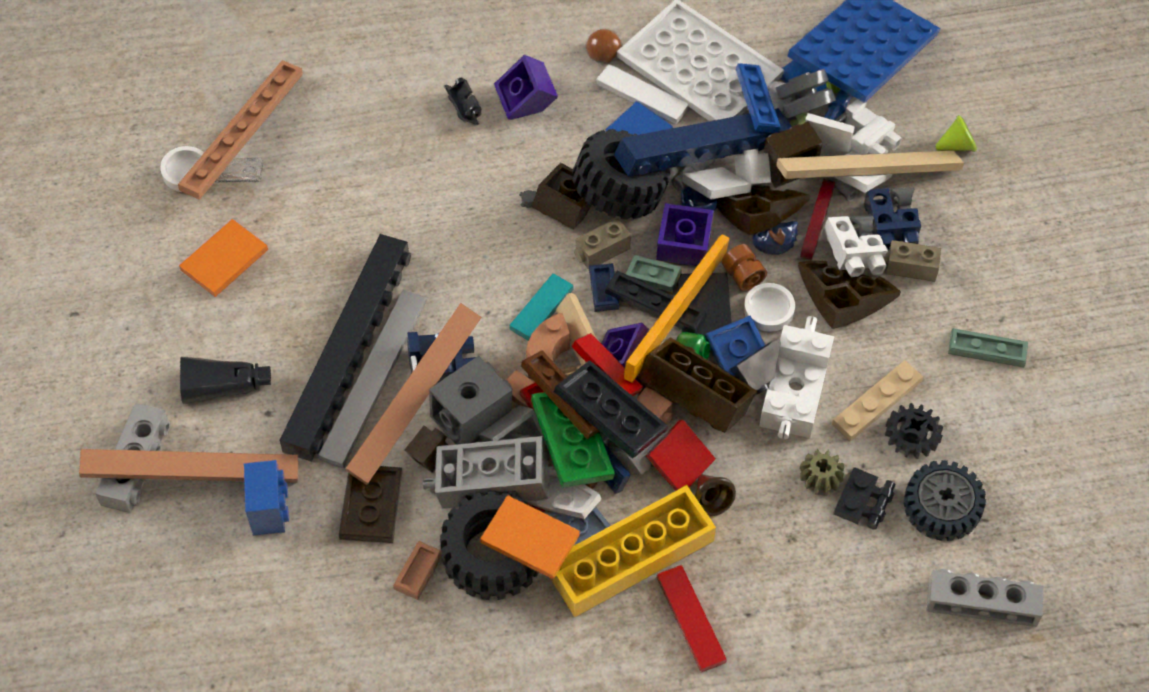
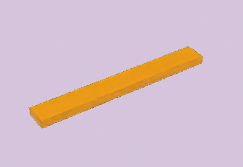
[624,234,730,383]

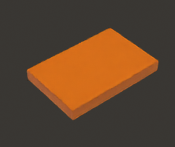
[179,219,268,297]
[480,495,580,579]

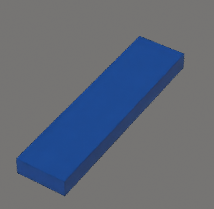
[735,63,781,133]

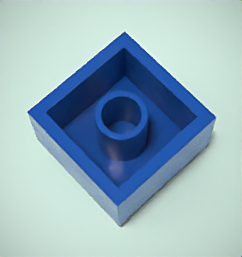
[244,460,290,536]

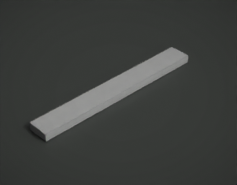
[318,290,426,468]

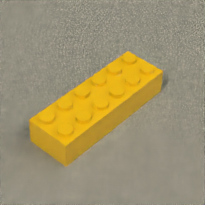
[550,485,716,617]

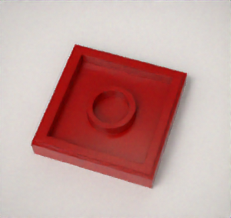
[645,420,716,491]

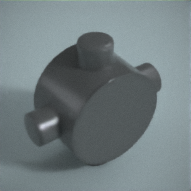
[519,190,536,208]

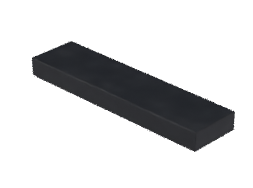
[605,270,706,333]

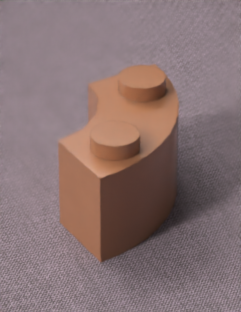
[526,313,570,379]

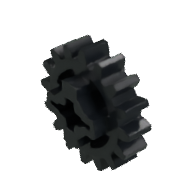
[885,403,943,459]

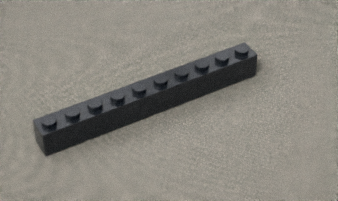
[279,234,411,462]

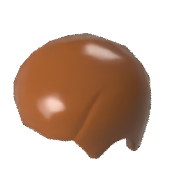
[586,29,622,63]

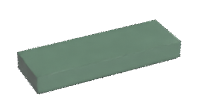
[948,328,1028,368]

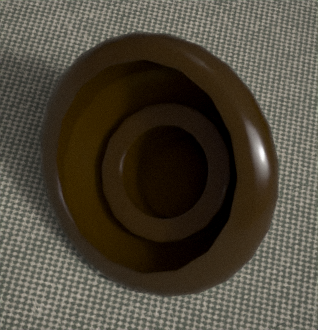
[694,474,736,517]

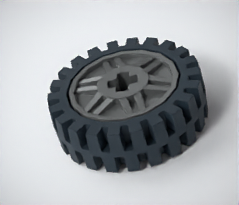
[904,460,986,541]

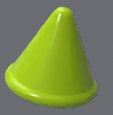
[935,115,977,152]

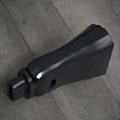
[180,356,271,405]

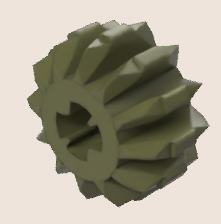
[800,449,845,495]

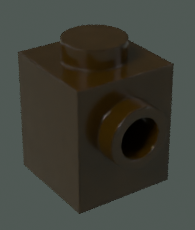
[404,426,448,473]

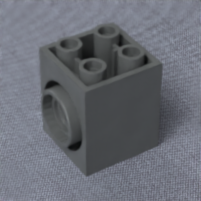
[429,356,513,445]

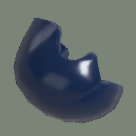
[680,186,718,212]

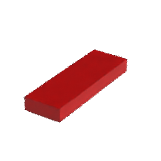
[571,333,643,396]

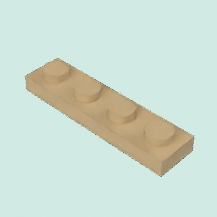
[832,360,923,442]

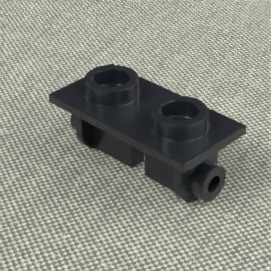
[444,77,482,125]

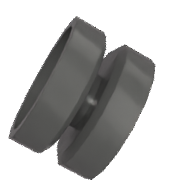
[775,69,836,119]

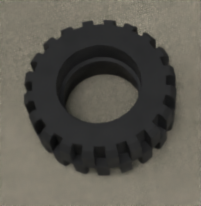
[572,129,671,219]
[440,491,539,600]

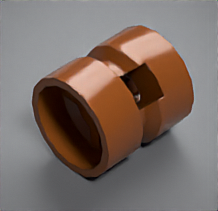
[722,244,768,291]

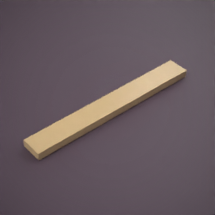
[777,151,964,179]

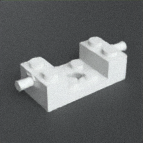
[759,316,834,439]

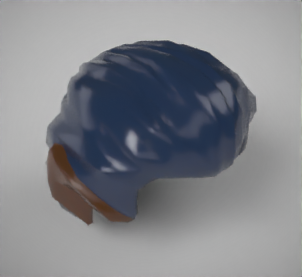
[752,221,798,255]

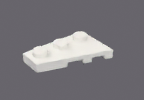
[509,463,601,519]

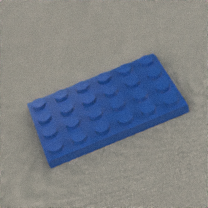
[787,0,940,103]

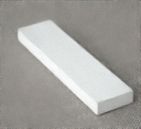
[596,64,689,124]

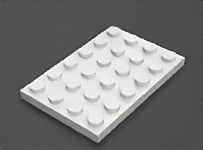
[617,0,784,121]

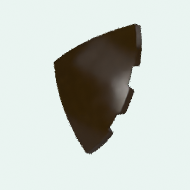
[717,185,810,235]
[798,260,901,329]

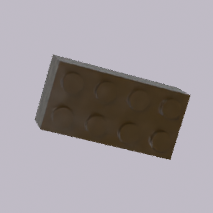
[637,337,757,433]

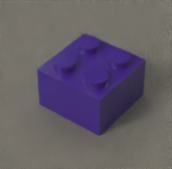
[656,203,714,266]

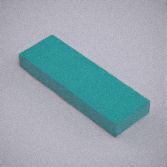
[509,273,574,341]

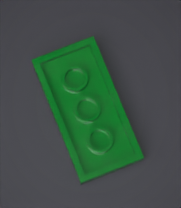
[531,392,615,488]

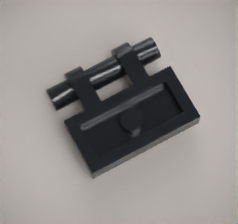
[833,467,896,530]

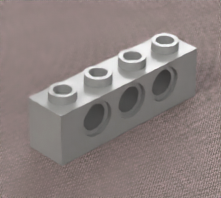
[95,403,170,513]
[926,569,1043,627]

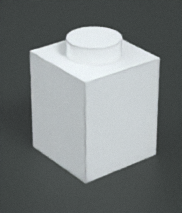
[734,149,771,185]

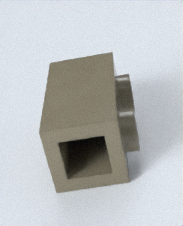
[574,218,631,270]
[884,240,941,282]

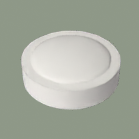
[160,146,204,192]
[744,283,795,332]

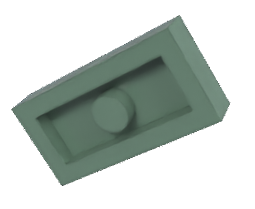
[626,255,682,292]

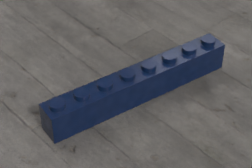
[614,108,792,177]

